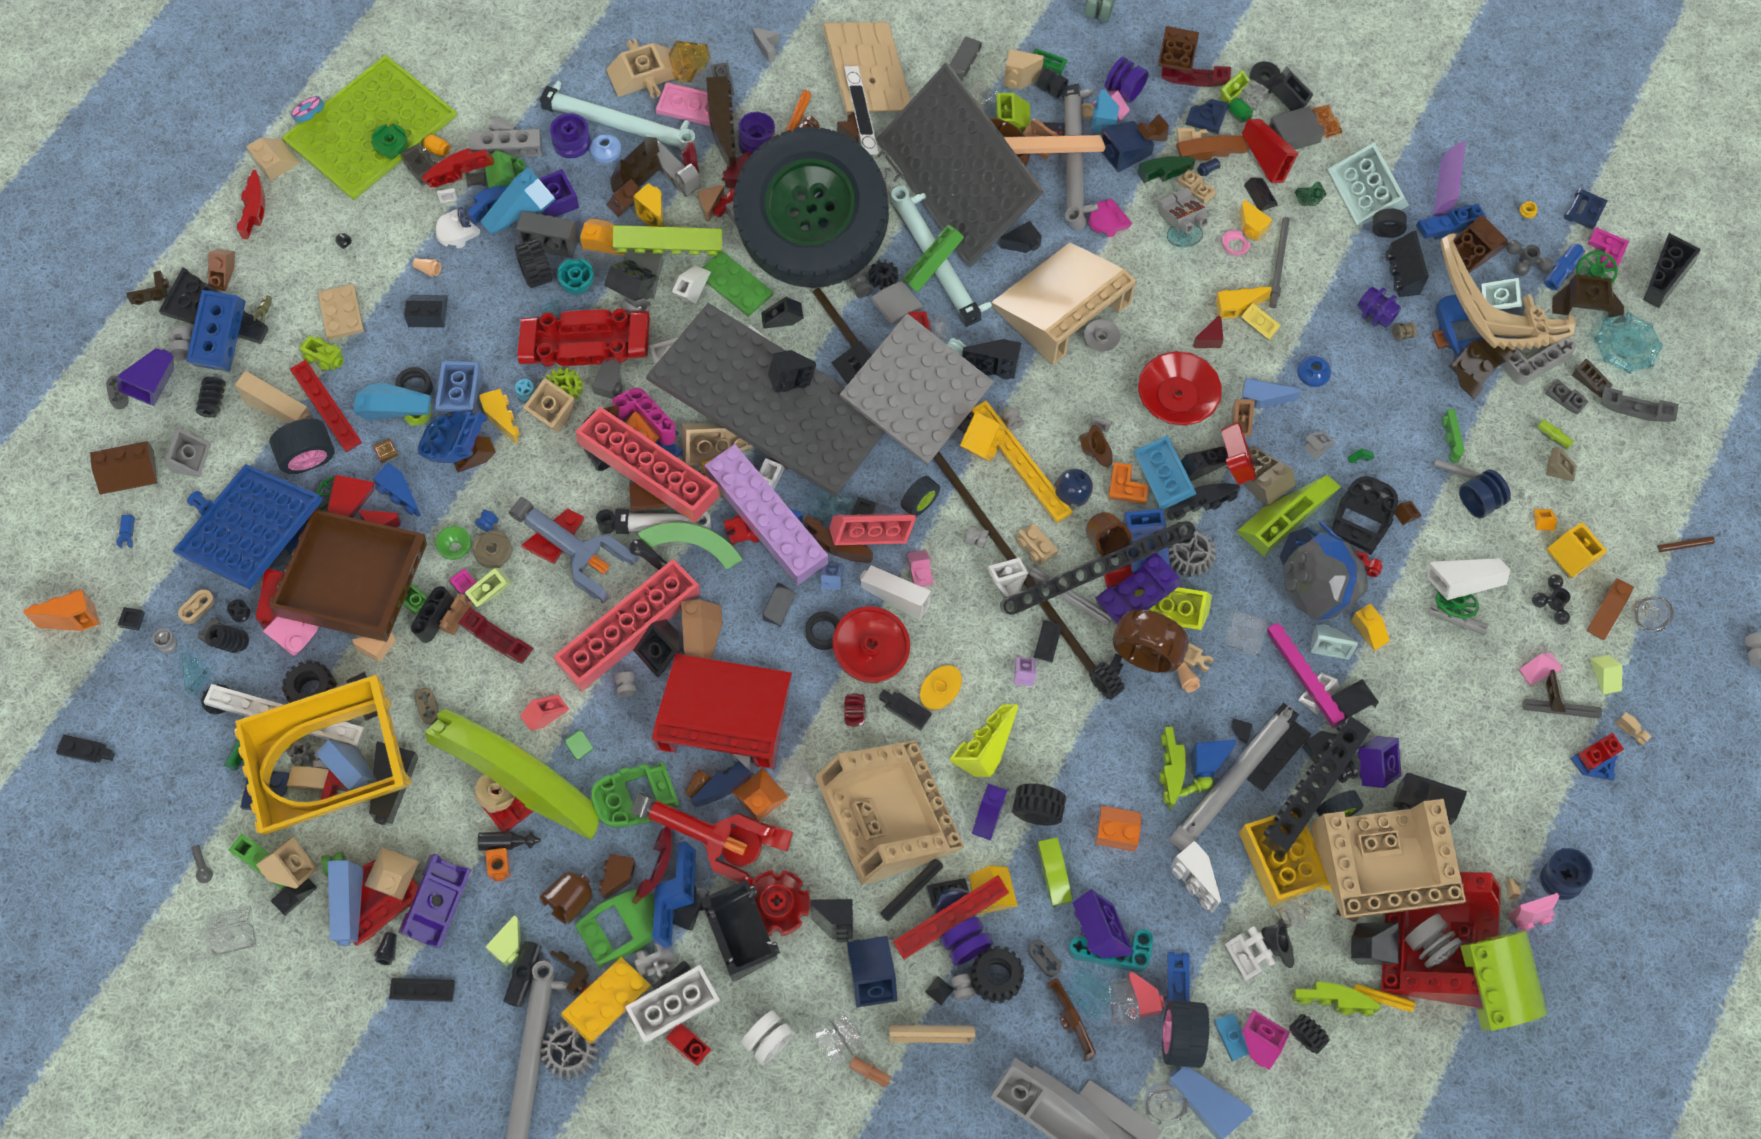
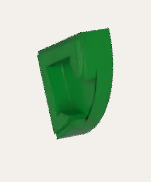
[1348,448,1375,463]

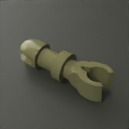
[253,295,272,323]

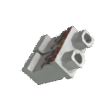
[1158,187,1208,234]

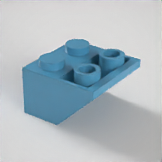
[1090,89,1119,135]

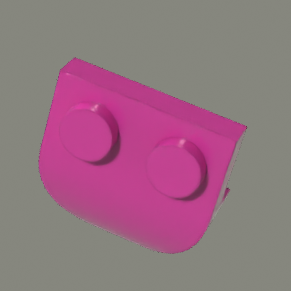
[1088,198,1132,237]

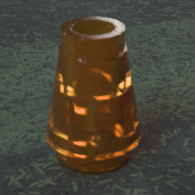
[684,769,711,799]

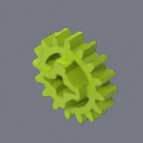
[546,367,583,399]

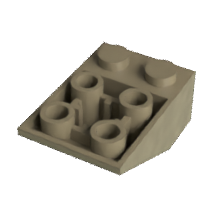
[1227,446,1296,506]

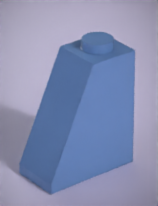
[316,739,377,791]

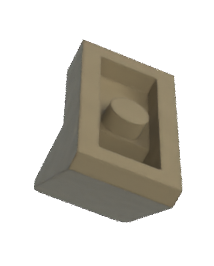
[1546,447,1576,481]

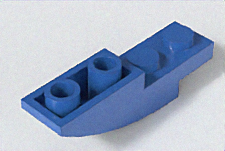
[1416,204,1487,240]

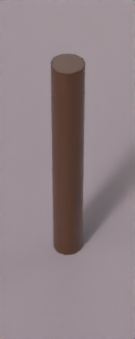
[1657,536,1715,552]

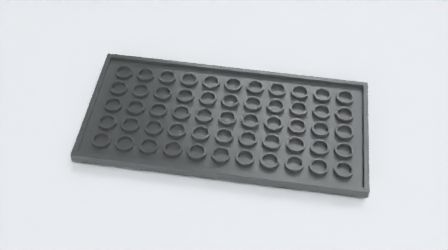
[646,303,885,497]

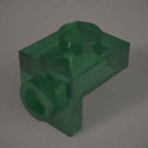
[1294,181,1327,206]

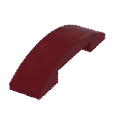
[1161,66,1231,87]
[458,608,534,664]
[632,826,672,904]

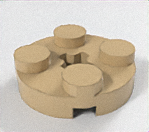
[474,774,515,813]

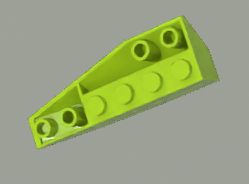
[1237,475,1341,557]

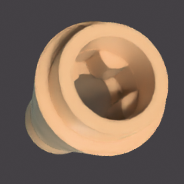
[413,258,441,277]
[1177,662,1200,693]

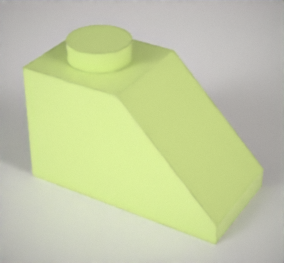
[465,568,513,607]
[486,915,521,967]

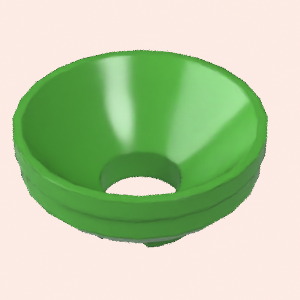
[435,526,471,560]

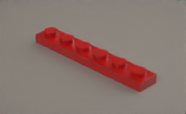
[290,360,362,452]
[893,875,1010,960]

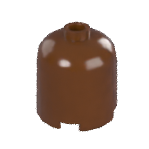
[1086,512,1132,558]
[539,872,593,924]

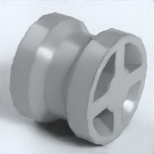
[1002,408,1024,431]

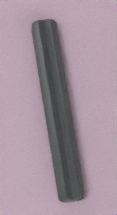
[1522,699,1602,719]

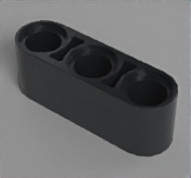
[411,586,455,643]

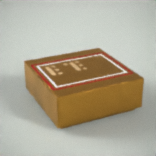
[373,438,399,463]

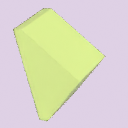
[1590,655,1622,694]

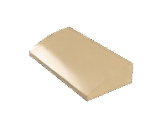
[889,1025,975,1043]

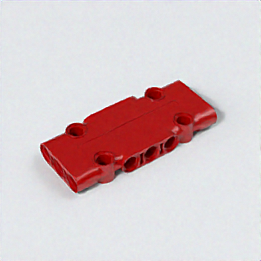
[517,309,650,367]

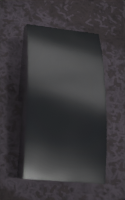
[673,886,710,931]

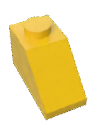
[1240,200,1273,242]
[1351,603,1390,651]

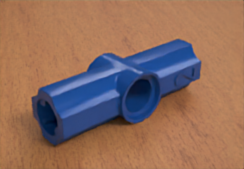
[1543,244,1585,291]

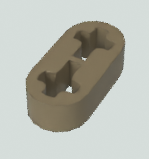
[416,688,439,725]

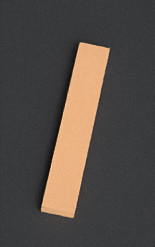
[1004,135,1105,154]

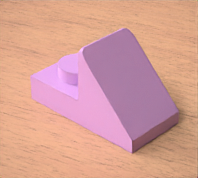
[1014,657,1036,686]

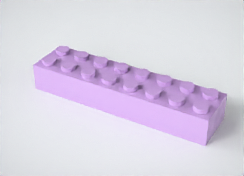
[704,444,828,586]

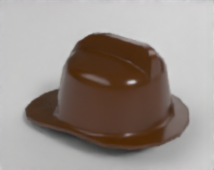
[1079,425,1113,467]

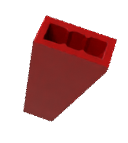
[1241,119,1299,183]

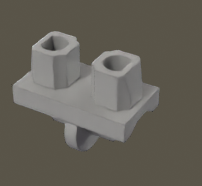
[634,944,675,978]

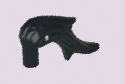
[629,539,667,570]

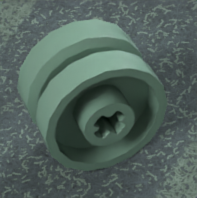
[1085,0,1115,23]

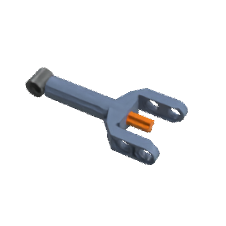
[508,497,639,604]

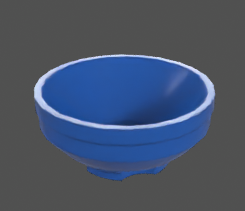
[1297,356,1331,387]

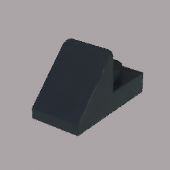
[270,878,317,916]

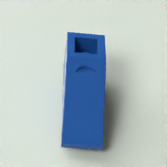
[373,463,421,517]

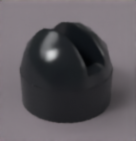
[335,233,352,249]

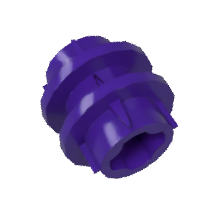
[1357,286,1401,328]

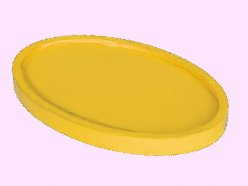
[920,665,962,710]

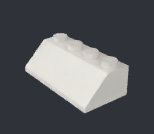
[625,965,720,1044]

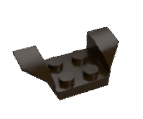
[610,136,662,193]
[1552,275,1624,322]
[1449,339,1516,399]

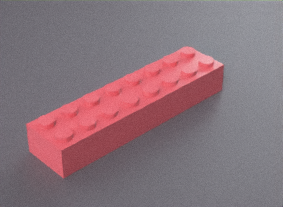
[575,407,719,523]
[553,559,700,692]

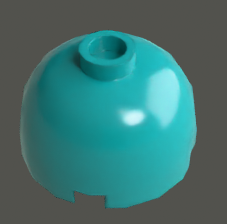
[558,258,594,295]

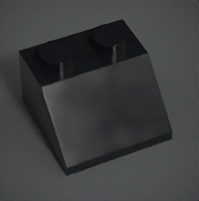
[404,295,448,328]

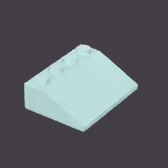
[1327,142,1409,225]

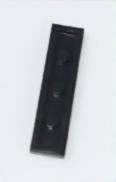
[1247,722,1311,792]

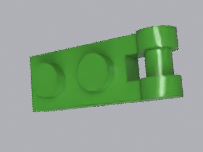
[1441,409,1465,463]

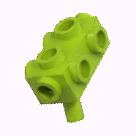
[299,335,344,371]

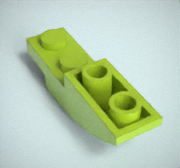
[1159,726,1186,810]
[1292,981,1381,1016]

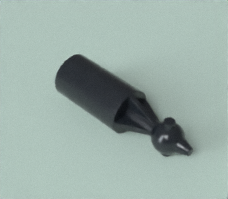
[478,832,541,851]

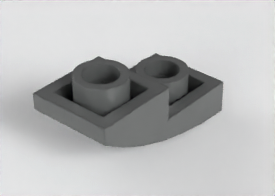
[711,62,735,96]
[1545,379,1589,414]

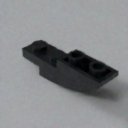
[1167,483,1241,521]

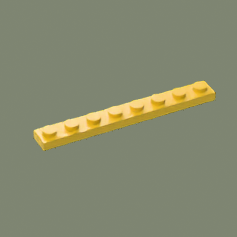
[971,401,1073,524]

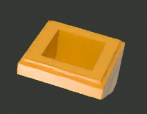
[1533,509,1557,530]

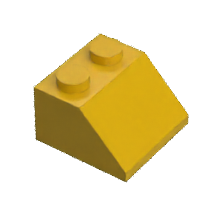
[633,183,664,227]
[960,412,1005,462]

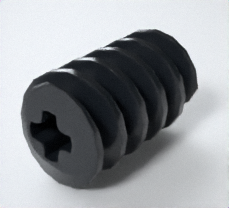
[195,377,226,418]
[205,623,249,653]

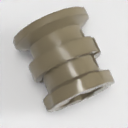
[1392,322,1417,342]

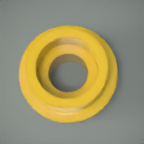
[1519,201,1538,219]

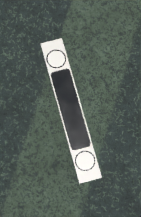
[844,66,879,155]

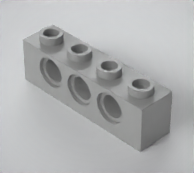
[469,129,542,157]

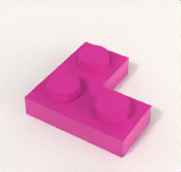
[1588,227,1629,268]

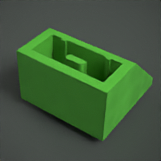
[485,150,526,188]

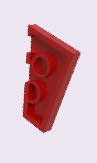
[521,509,585,564]

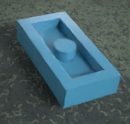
[1214,1013,1249,1061]

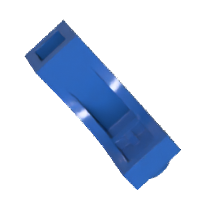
[467,186,508,225]

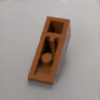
[1587,578,1634,640]

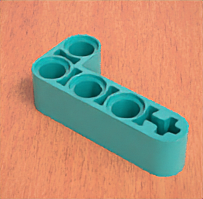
[1068,929,1153,972]

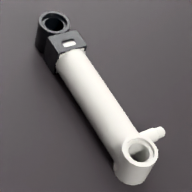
[596,509,711,534]

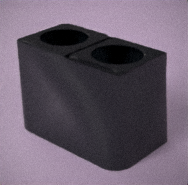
[1331,679,1379,721]

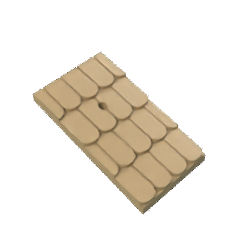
[822,22,911,113]

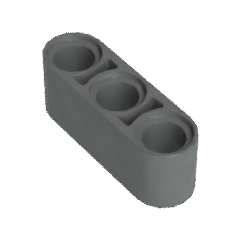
[950,36,982,82]

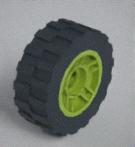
[900,475,940,517]
[1316,790,1364,817]

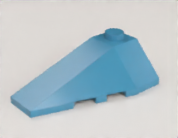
[480,167,556,235]
[353,383,431,420]

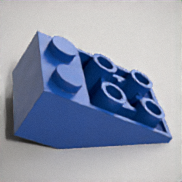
[1123,509,1170,573]

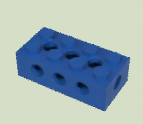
[186,290,246,372]

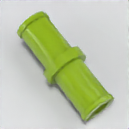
[1537,419,1574,450]

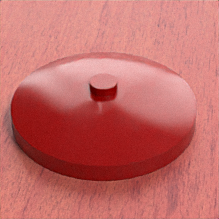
[832,606,910,683]

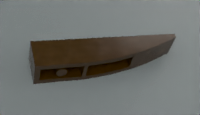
[706,77,736,169]

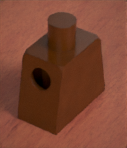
[606,179,641,218]

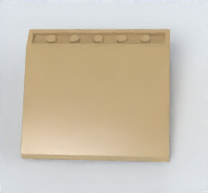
[991,242,1137,365]
[815,741,964,885]
[1310,799,1466,919]

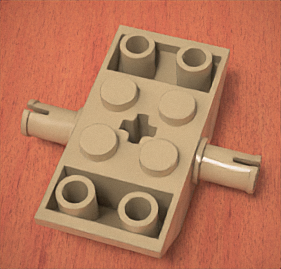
[606,39,682,98]

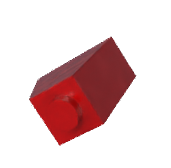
[327,475,375,518]
[256,569,284,629]

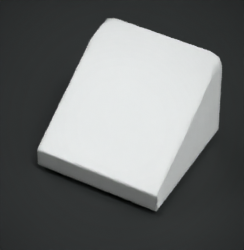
[437,188,457,203]

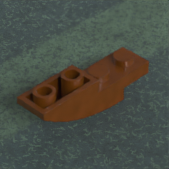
[804,515,873,563]

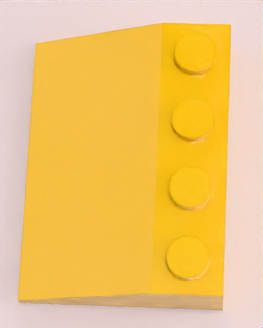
[1238,812,1329,907]

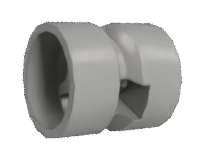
[169,326,193,360]
[1744,632,1761,666]

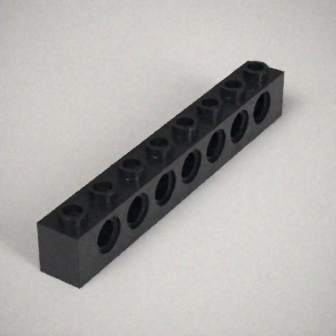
[1262,716,1371,857]

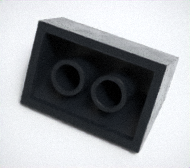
[1385,231,1429,297]
[1393,772,1467,825]
[810,899,853,943]

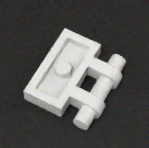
[1225,926,1276,981]

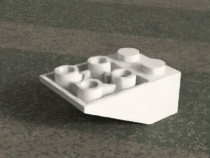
[1171,841,1221,913]

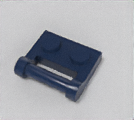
[1564,189,1608,230]

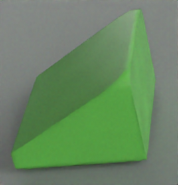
[565,730,593,760]

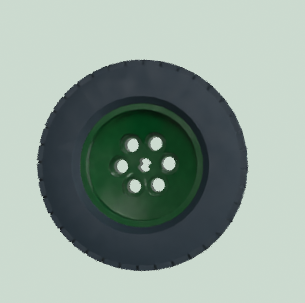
[733,127,889,288]

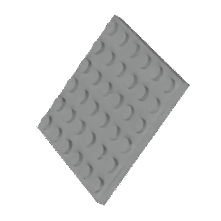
[839,314,994,465]

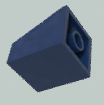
[1101,121,1154,173]
[847,936,898,1008]

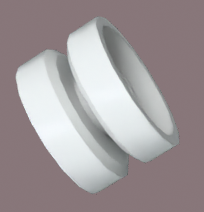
[741,1010,795,1066]

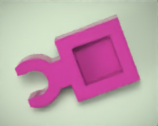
[449,568,477,602]

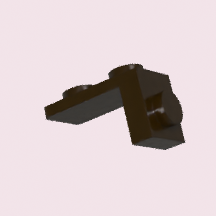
[126,270,170,305]
[550,950,589,997]

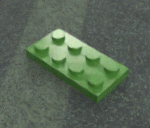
[702,251,773,317]

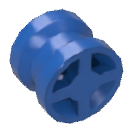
[475,509,499,532]

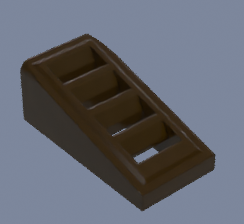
[1572,359,1613,398]

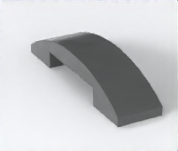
[1601,387,1679,422]

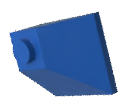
[1190,739,1236,778]

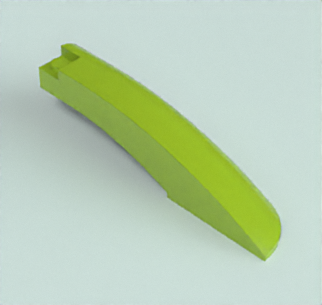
[425,709,599,840]

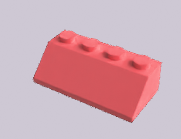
[829,514,916,545]

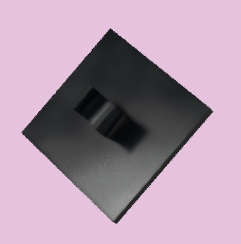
[831,341,872,385]

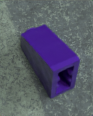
[972,783,1007,841]

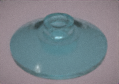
[1167,225,1203,247]

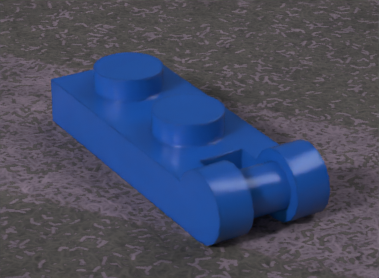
[1167,952,1190,1002]

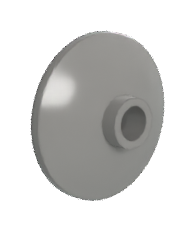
[1084,319,1121,352]

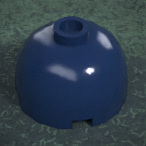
[1054,469,1093,507]

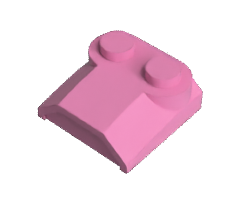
[262,617,319,656]
[1508,893,1559,931]

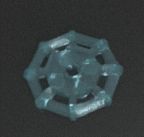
[1594,312,1663,374]

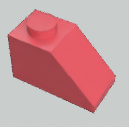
[520,694,569,731]
[1127,972,1164,1018]

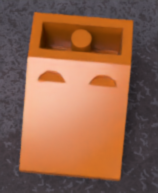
[23,590,100,631]

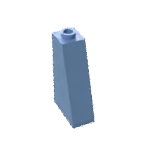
[328,860,363,946]
[1168,1066,1254,1139]

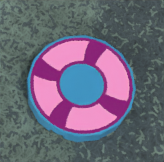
[291,96,324,123]

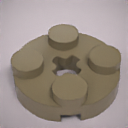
[473,530,512,568]

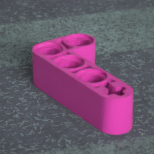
[612,388,676,445]

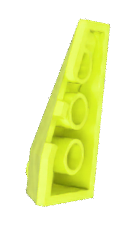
[1134,587,1212,630]
[949,704,1018,777]

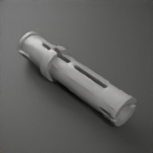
[1428,603,1488,635]

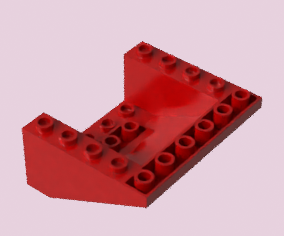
[652,654,792,769]
[1381,872,1501,1008]

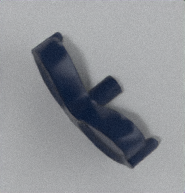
[458,207,471,227]

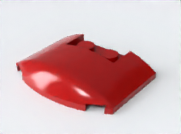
[353,860,419,946]

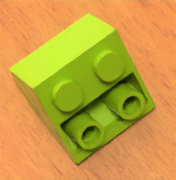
[995,93,1031,133]

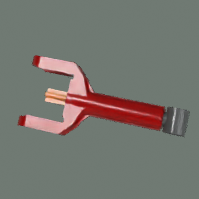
[630,792,775,886]

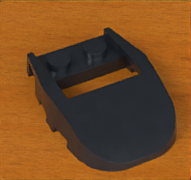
[1332,476,1398,555]

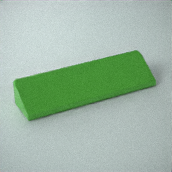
[902,225,964,292]

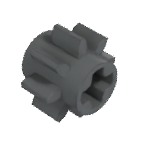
[287,740,314,766]

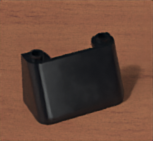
[700,880,780,982]

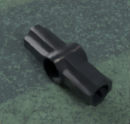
[503,941,542,1007]

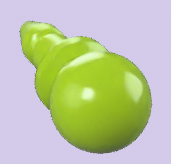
[1179,777,1213,797]

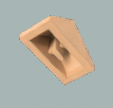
[352,632,396,663]

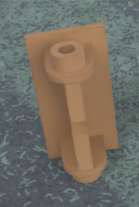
[439,594,474,635]

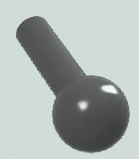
[191,845,213,883]

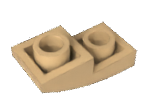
[1177,169,1216,204]
[286,766,329,791]

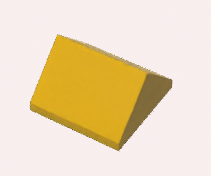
[968,865,1018,915]

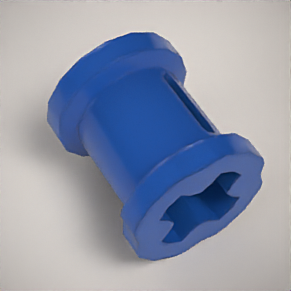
[187,491,213,515]

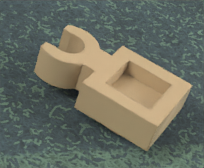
[1177,128,1207,142]
[1183,643,1214,672]
[1615,712,1651,745]

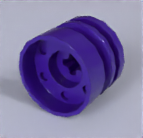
[1104,57,1149,103]
[738,111,775,154]

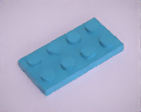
[1134,435,1196,509]

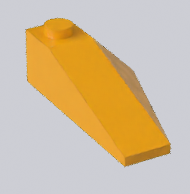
[580,218,653,256]

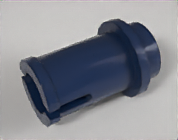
[1197,158,1221,176]

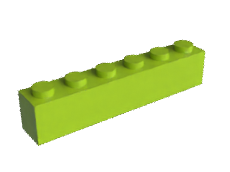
[613,225,722,256]

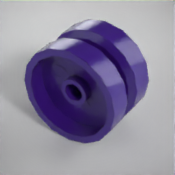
[550,113,591,159]
[939,917,993,966]

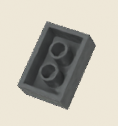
[516,211,578,258]

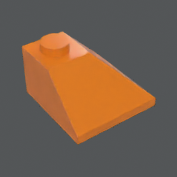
[732,768,789,821]

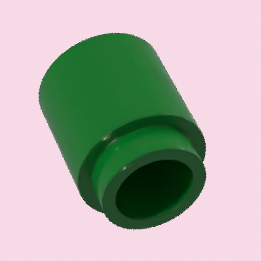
[1228,97,1253,123]

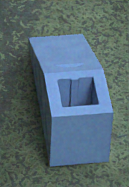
[1241,378,1301,409]

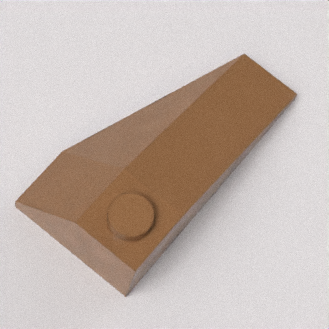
[681,600,722,659]

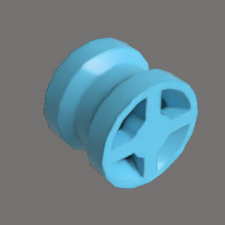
[515,379,535,401]

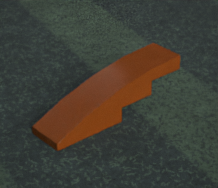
[1176,135,1249,160]

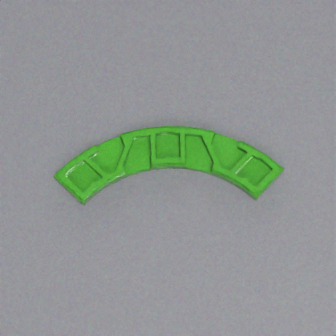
[638,522,743,569]

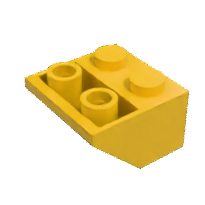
[1546,522,1607,579]

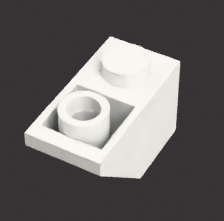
[672,266,711,305]

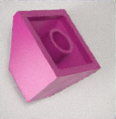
[1242,1009,1290,1070]

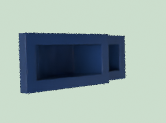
[691,761,751,807]

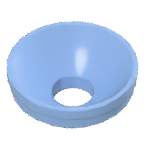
[590,134,621,163]

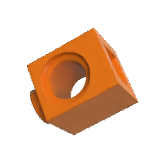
[485,848,511,882]

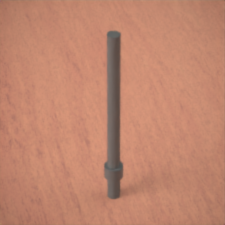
[1269,217,1290,308]

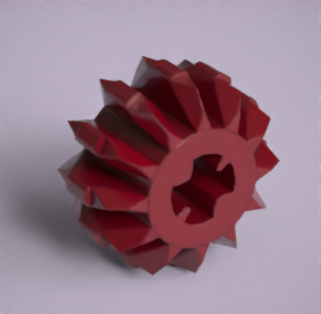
[844,693,866,727]

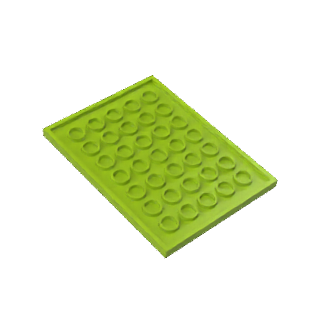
[282,55,457,201]

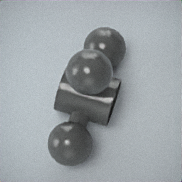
[1506,240,1553,276]

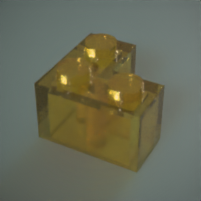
[669,41,711,83]

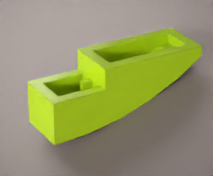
[1037,837,1072,906]

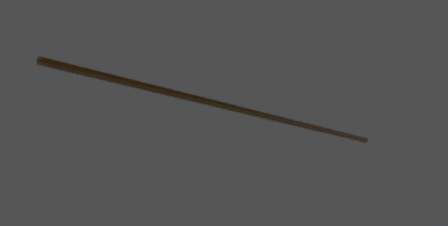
[813,288,1096,673]

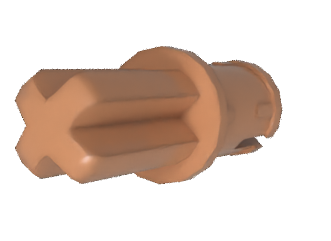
[849,1056,891,1087]

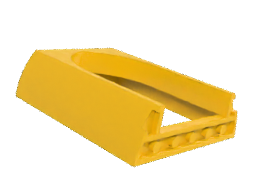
[234,675,412,835]

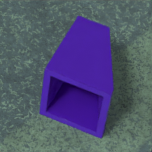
[117,348,174,406]

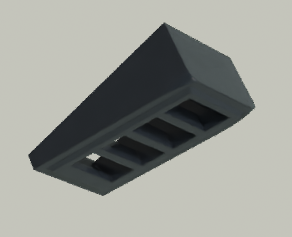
[926,878,970,908]

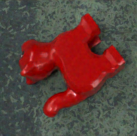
[724,516,760,546]

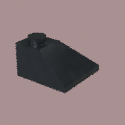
[633,619,679,678]
[1351,923,1399,965]

